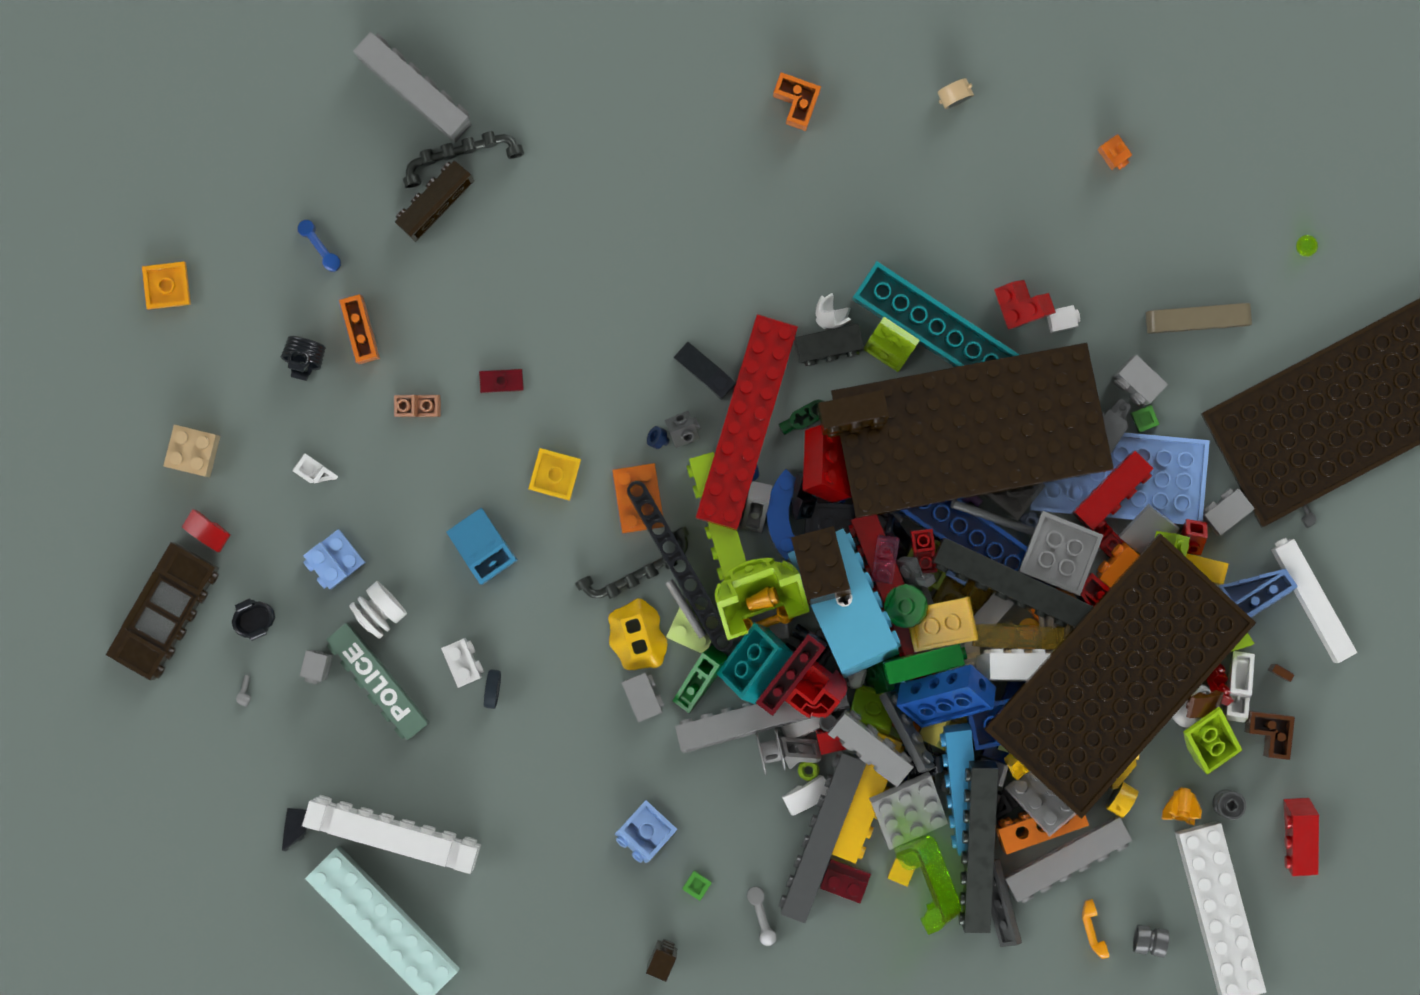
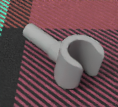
[236,675,251,707]

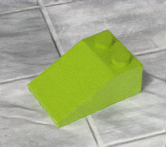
[1183,707,1242,775]

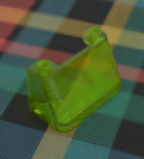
[893,835,961,935]

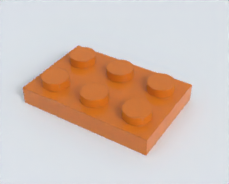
[612,463,664,534]

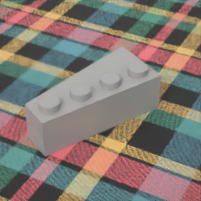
[828,709,914,787]

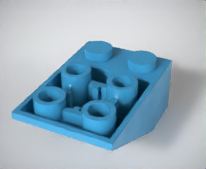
[446,507,518,585]

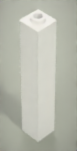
[1271,537,1357,663]

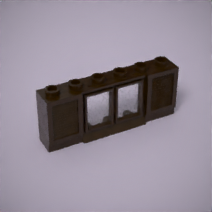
[106,542,219,681]

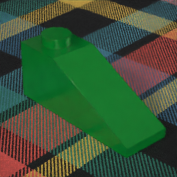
[672,645,728,713]

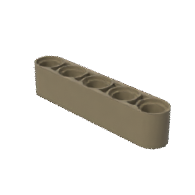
[1146,303,1252,334]

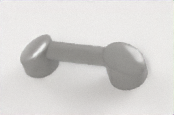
[747,886,777,946]

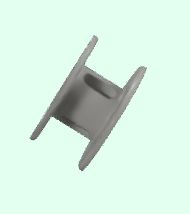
[755,728,786,775]

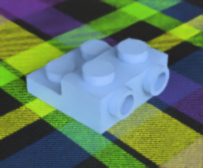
[303,529,366,589]
[615,800,677,863]

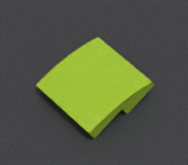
[863,317,920,372]

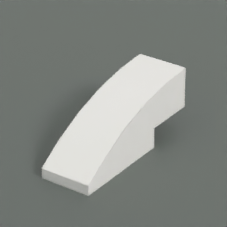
[1223,651,1255,723]

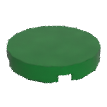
[884,584,928,628]

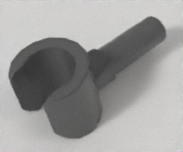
[1301,504,1316,528]

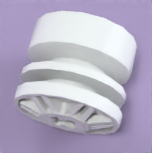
[349,581,407,639]

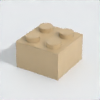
[163,424,221,478]

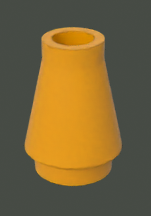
[746,586,779,611]

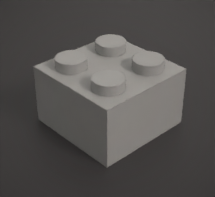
[1112,355,1168,406]

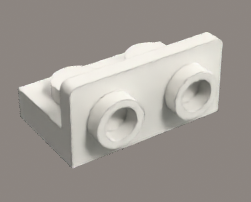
[441,638,484,688]

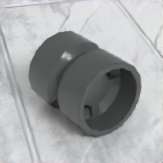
[1213,789,1246,820]
[1133,924,1169,958]

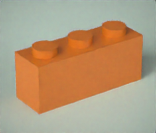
[339,294,380,364]

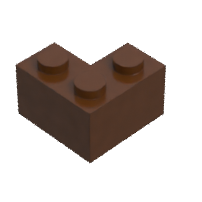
[1244,711,1295,760]

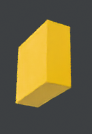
[887,858,916,887]

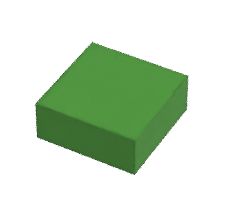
[1130,405,1160,433]
[682,870,712,901]

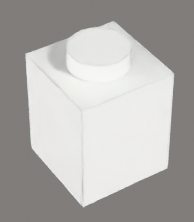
[1047,305,1081,334]

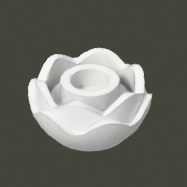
[847,669,867,689]

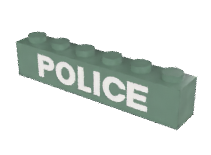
[326,623,430,740]

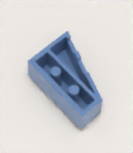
[1218,569,1298,618]

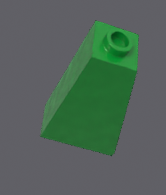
[882,644,967,685]

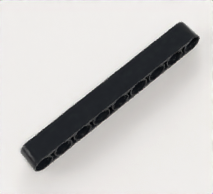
[627,481,733,651]

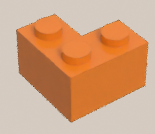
[773,72,821,131]

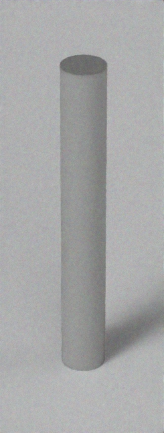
[665,579,706,639]

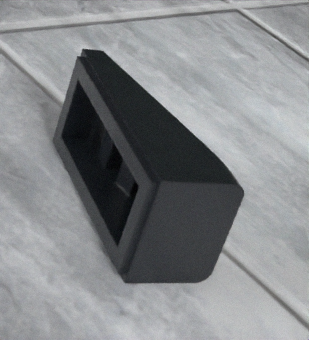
[885,514,911,557]

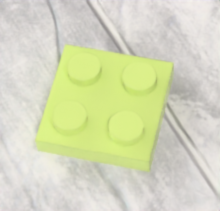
[666,599,720,654]

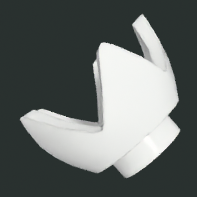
[815,293,851,330]

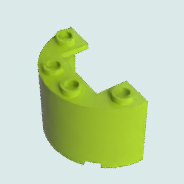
[715,558,810,640]

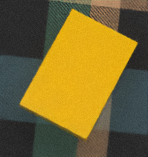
[909,597,979,652]

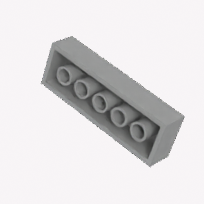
[353,32,472,143]

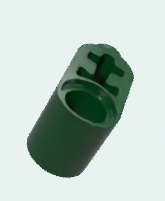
[778,399,825,435]

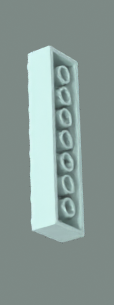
[305,845,460,995]

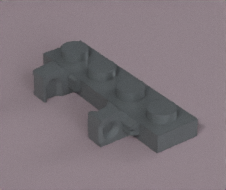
[897,556,936,605]

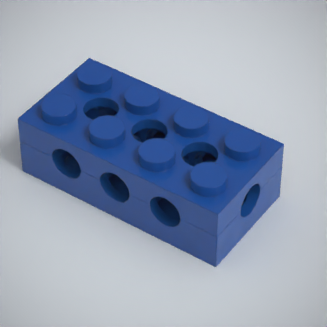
[896,664,996,728]

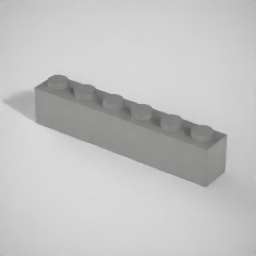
[1004,816,1132,903]

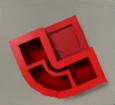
[785,661,847,718]

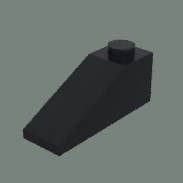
[673,342,736,400]

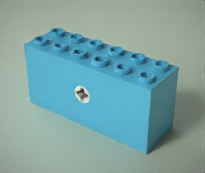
[787,529,901,678]

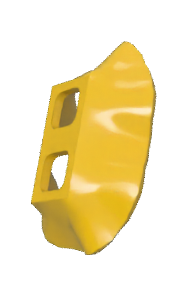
[608,598,668,670]

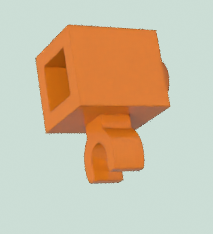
[1097,134,1132,170]

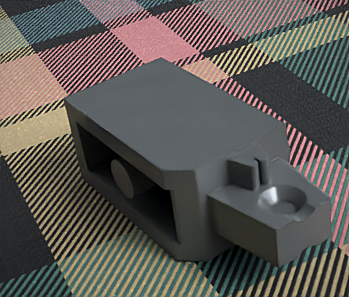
[1102,399,1131,453]

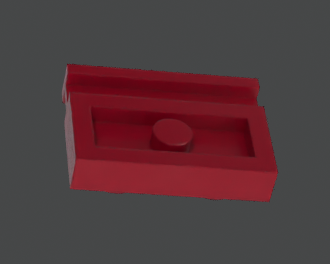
[820,858,871,904]

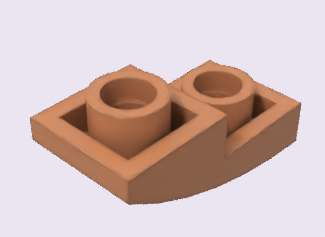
[394,395,441,417]

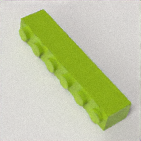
[686,452,746,581]

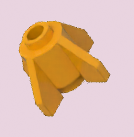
[1162,788,1202,825]

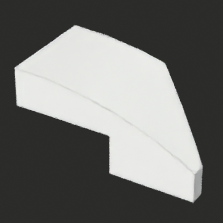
[292,453,338,483]

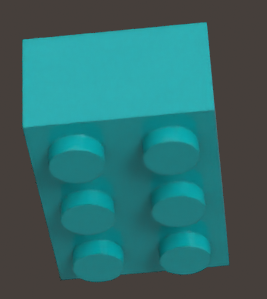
[716,622,794,704]

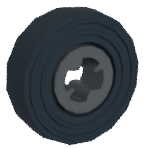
[484,669,501,709]

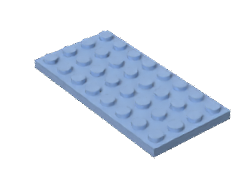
[1030,433,1210,525]

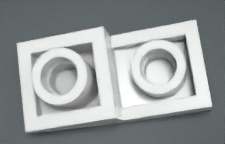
[781,717,822,738]
[782,775,827,816]

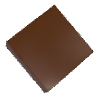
[1268,664,1295,682]

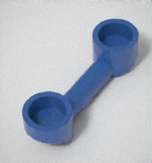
[298,220,341,272]

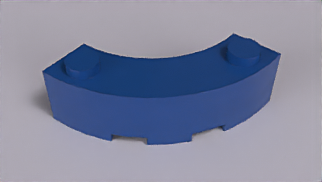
[767,469,796,561]

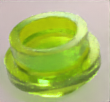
[1296,235,1318,257]

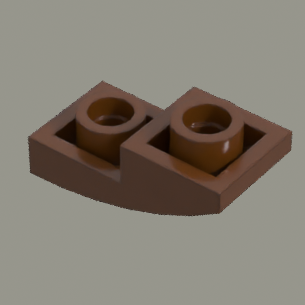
[1186,690,1224,718]

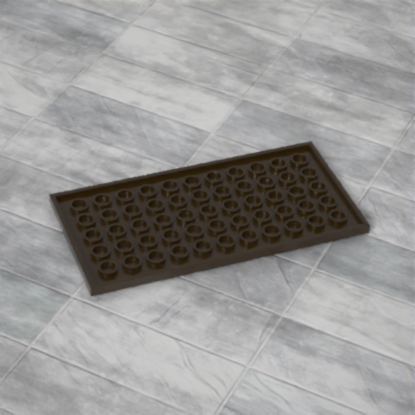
[1201,298,1420,528]
[831,342,1114,518]
[984,534,1256,819]

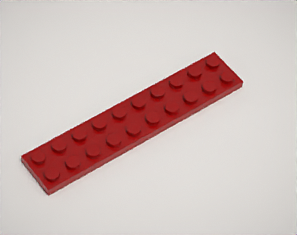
[696,314,798,531]

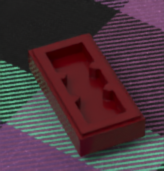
[479,369,524,393]

